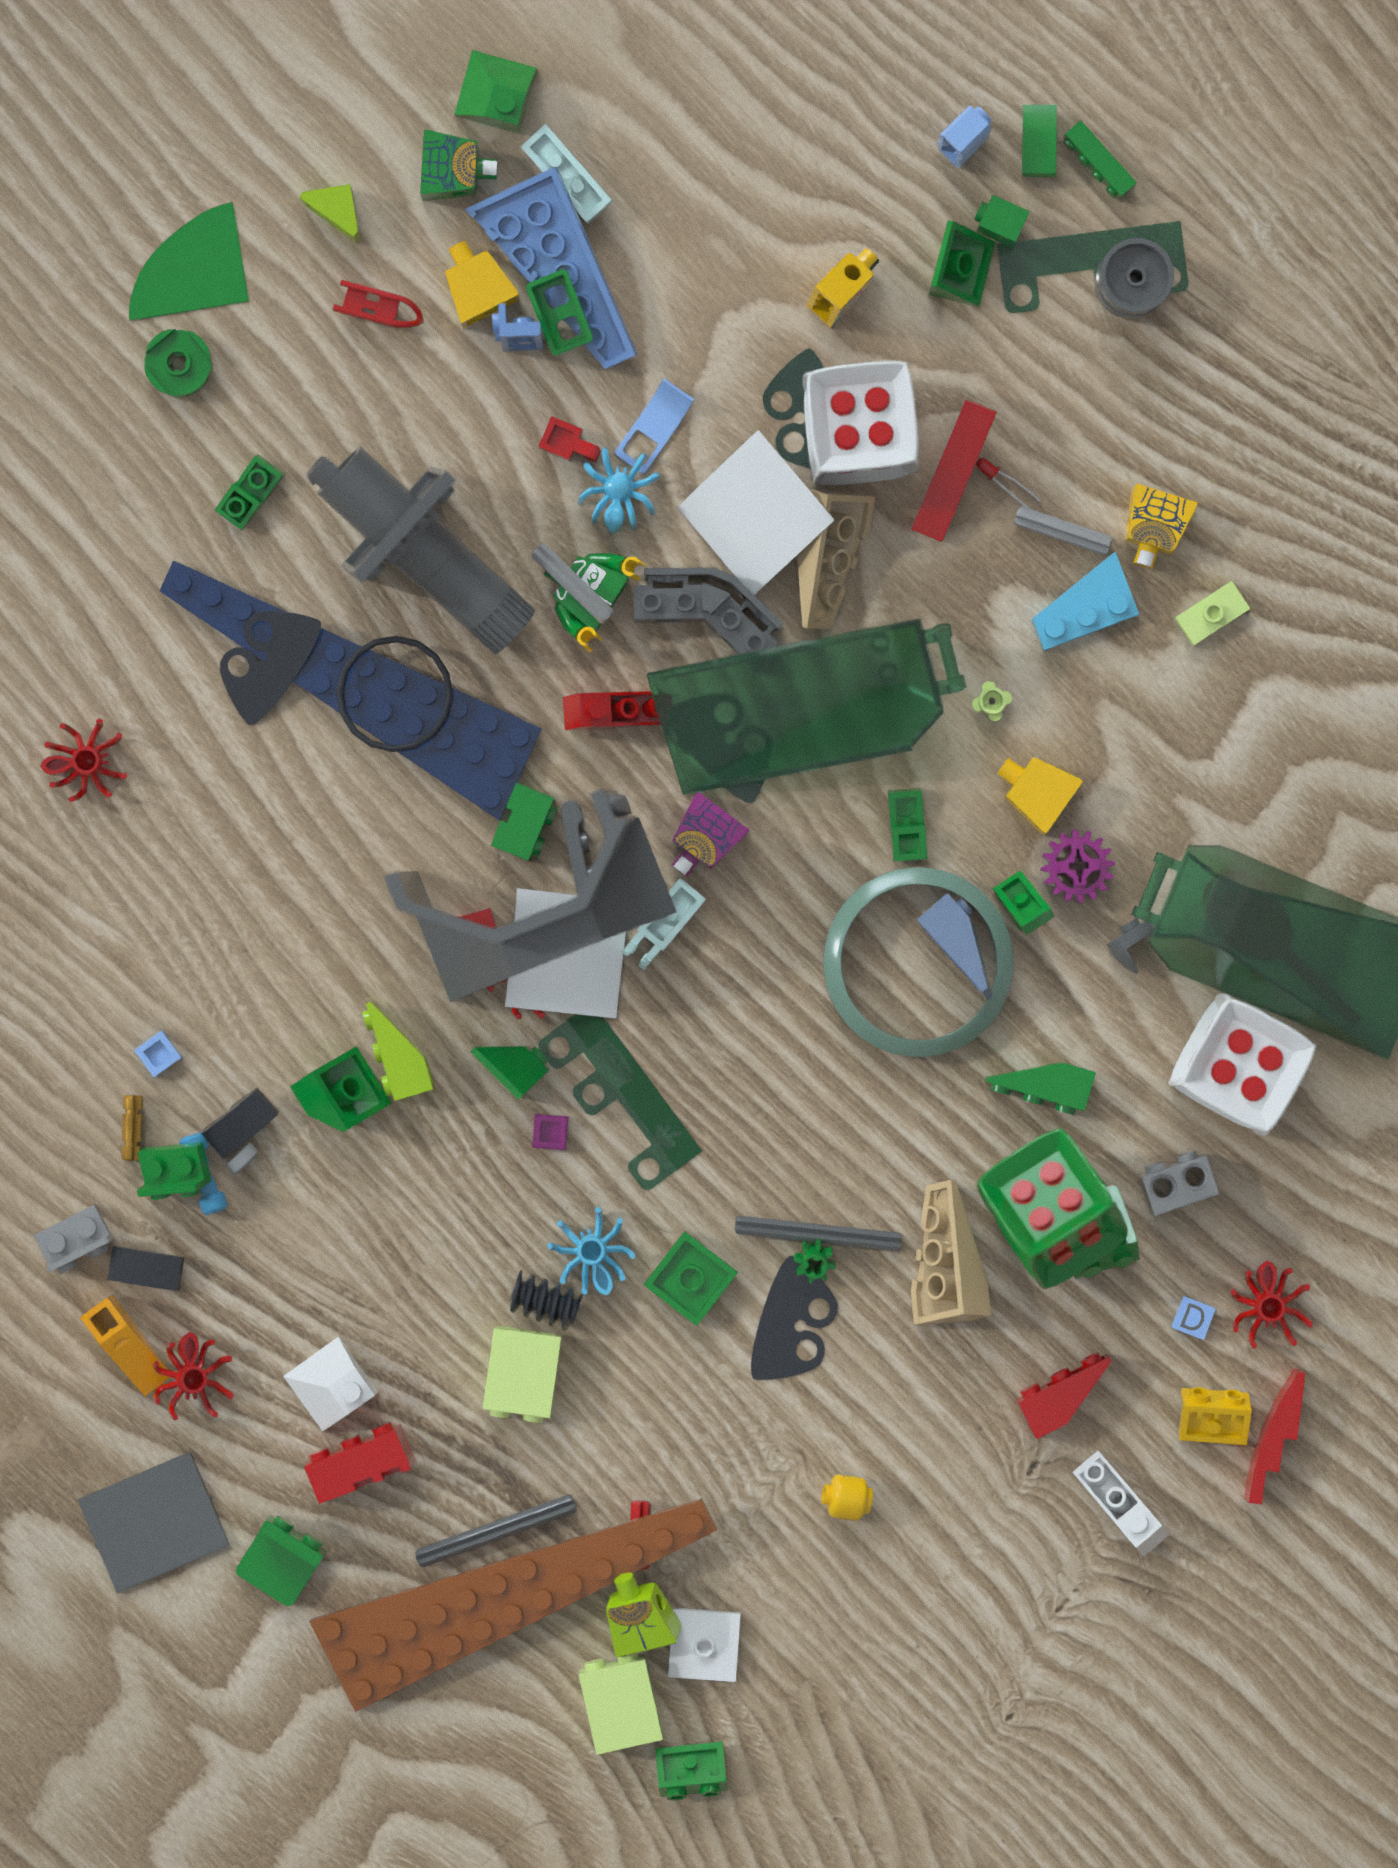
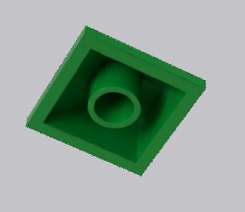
[454,50,537,134]
[290,1046,392,1132]
[470,1046,550,1100]

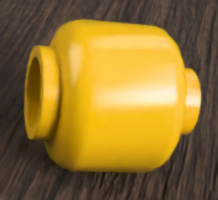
[821,1474,873,1521]

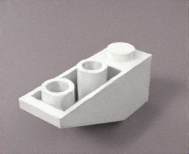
[1073,1451,1169,1556]

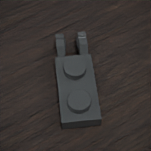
[561,800,593,894]

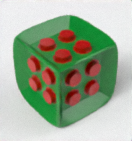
[977,1128,1128,1289]

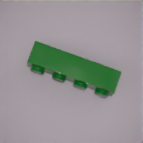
[1063,120,1137,200]

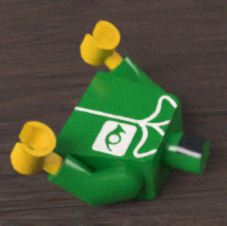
[544,553,646,653]

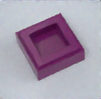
[532,1114,569,1150]

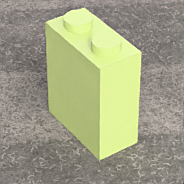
[483,1325,562,1423]
[579,1653,663,1755]

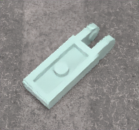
[622,878,706,970]

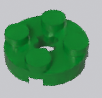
[144,329,213,398]

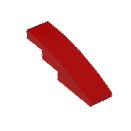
[911,399,997,542]
[1244,1369,1306,1504]

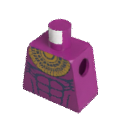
[672,792,749,877]

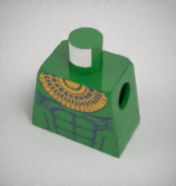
[420,130,498,201]

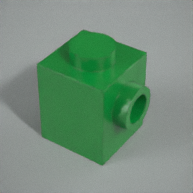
[974,195,1030,248]

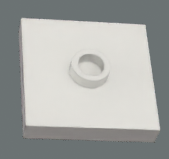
[668,1608,741,1682]

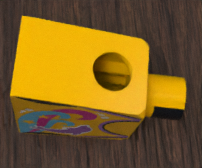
[806,248,879,328]

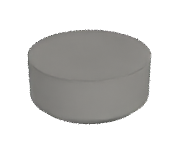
[225,1142,258,1174]

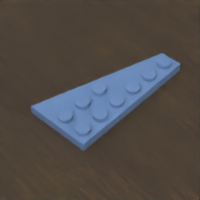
[465,167,638,369]

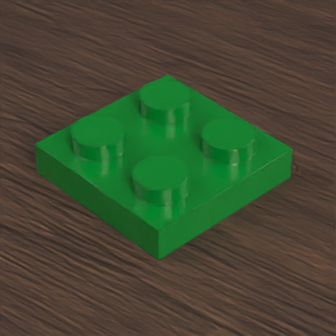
[643,1230,738,1326]

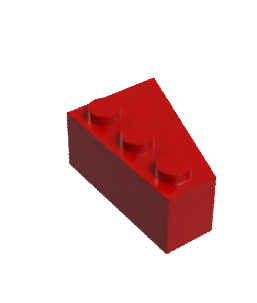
[304,1422,416,1504]

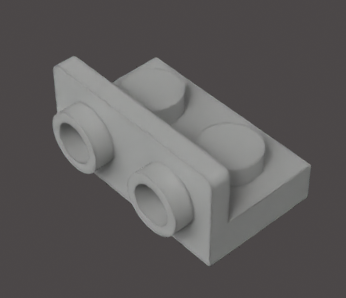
[34,1204,114,1275]

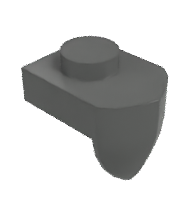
[1106,918,1155,974]

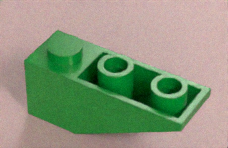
[985,1062,1096,1115]

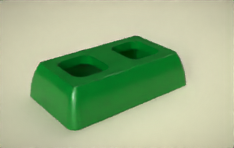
[526,269,593,356]

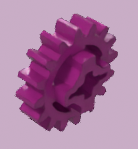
[1040,829,1115,903]

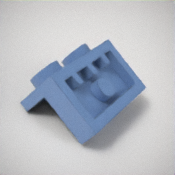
[492,303,543,351]

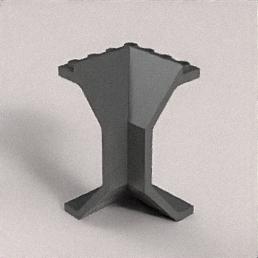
[384,789,676,1002]

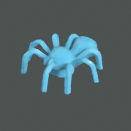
[577,447,661,534]
[547,1207,635,1295]

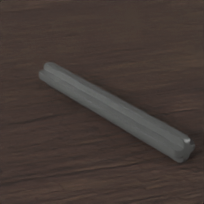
[735,1216,902,1251]
[415,1495,577,1567]

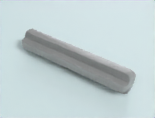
[1014,506,1112,555]
[532,544,614,624]

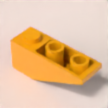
[80,1294,170,1396]

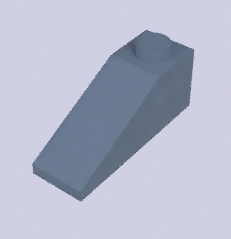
[917,893,993,1000]

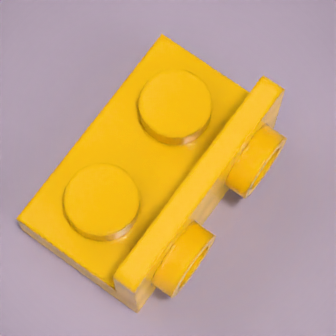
[1178,1387,1252,1445]

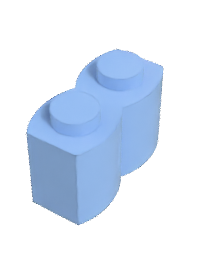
[937,106,992,168]

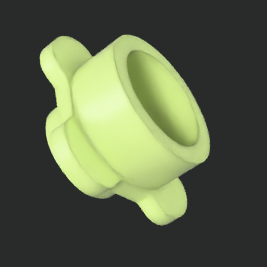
[972,681,1012,721]

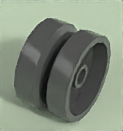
[1095,238,1174,320]

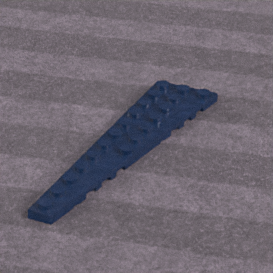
[159,560,542,821]

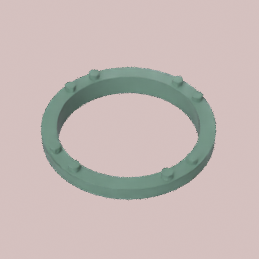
[823,867,1013,1057]

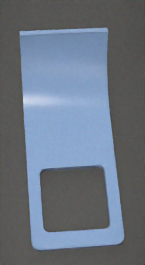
[615,379,694,474]

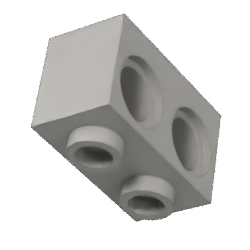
[1138,1150,1219,1216]

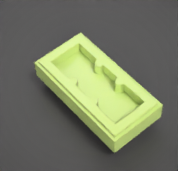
[1174,581,1250,646]

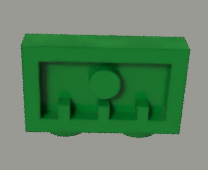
[137,1142,212,1200]
[655,1741,728,1801]

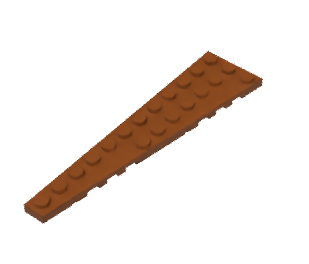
[309,1498,717,1712]

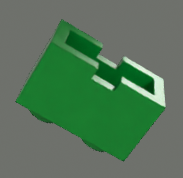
[491,783,558,862]

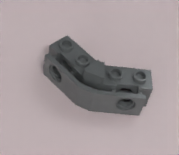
[634,567,783,671]

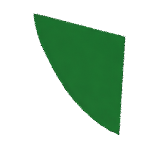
[129,202,249,321]

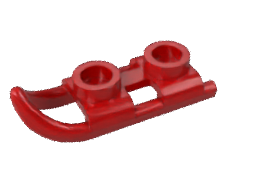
[333,280,424,328]

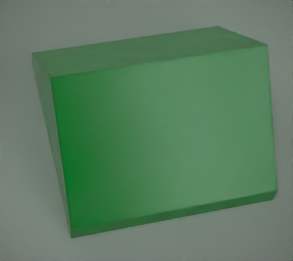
[928,220,996,307]

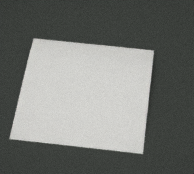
[678,430,834,595]
[505,888,626,1018]

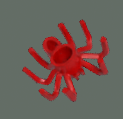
[40,718,127,802]
[1230,1260,1313,1349]
[152,1332,234,1421]

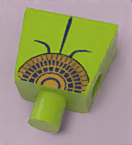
[606,1572,682,1657]

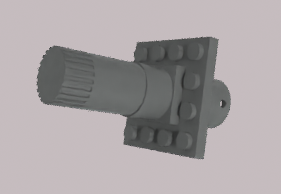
[306,446,535,654]

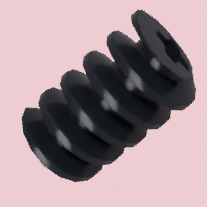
[509,1270,583,1331]

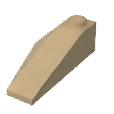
[797,487,875,629]
[911,1180,991,1325]

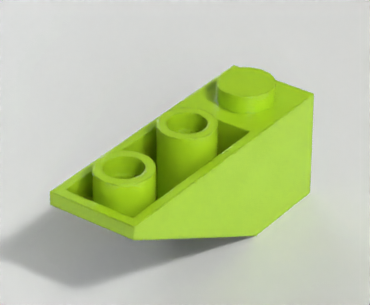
[362,1002,435,1101]

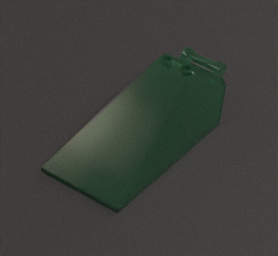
[647,618,966,795]
[1131,845,1398,1060]

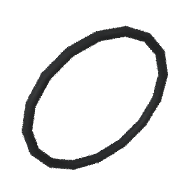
[336,636,453,752]

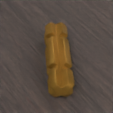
[121,1095,143,1161]

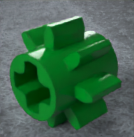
[794,1239,836,1284]

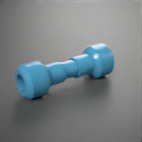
[179,1132,228,1215]

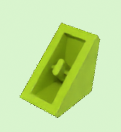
[299,184,361,243]

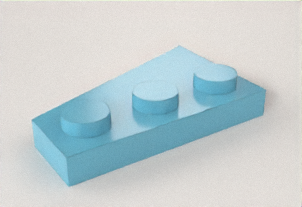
[1032,552,1139,651]

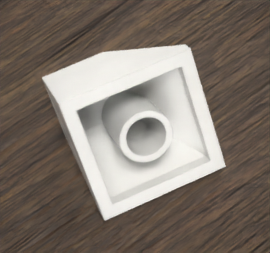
[283,1337,378,1431]

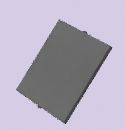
[78,1451,230,1593]

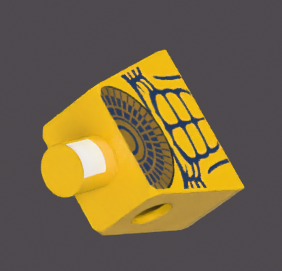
[1125,483,1198,569]

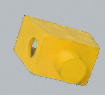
[445,241,520,329]
[997,757,1083,835]

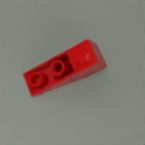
[563,691,673,731]
[1016,1352,1111,1439]

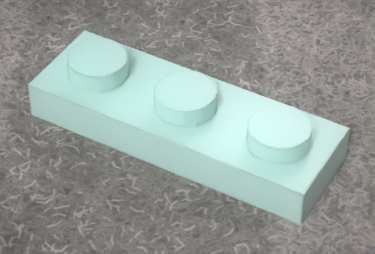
[520,124,614,224]

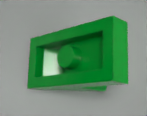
[992,870,1055,935]

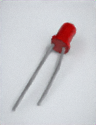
[976,457,1040,509]

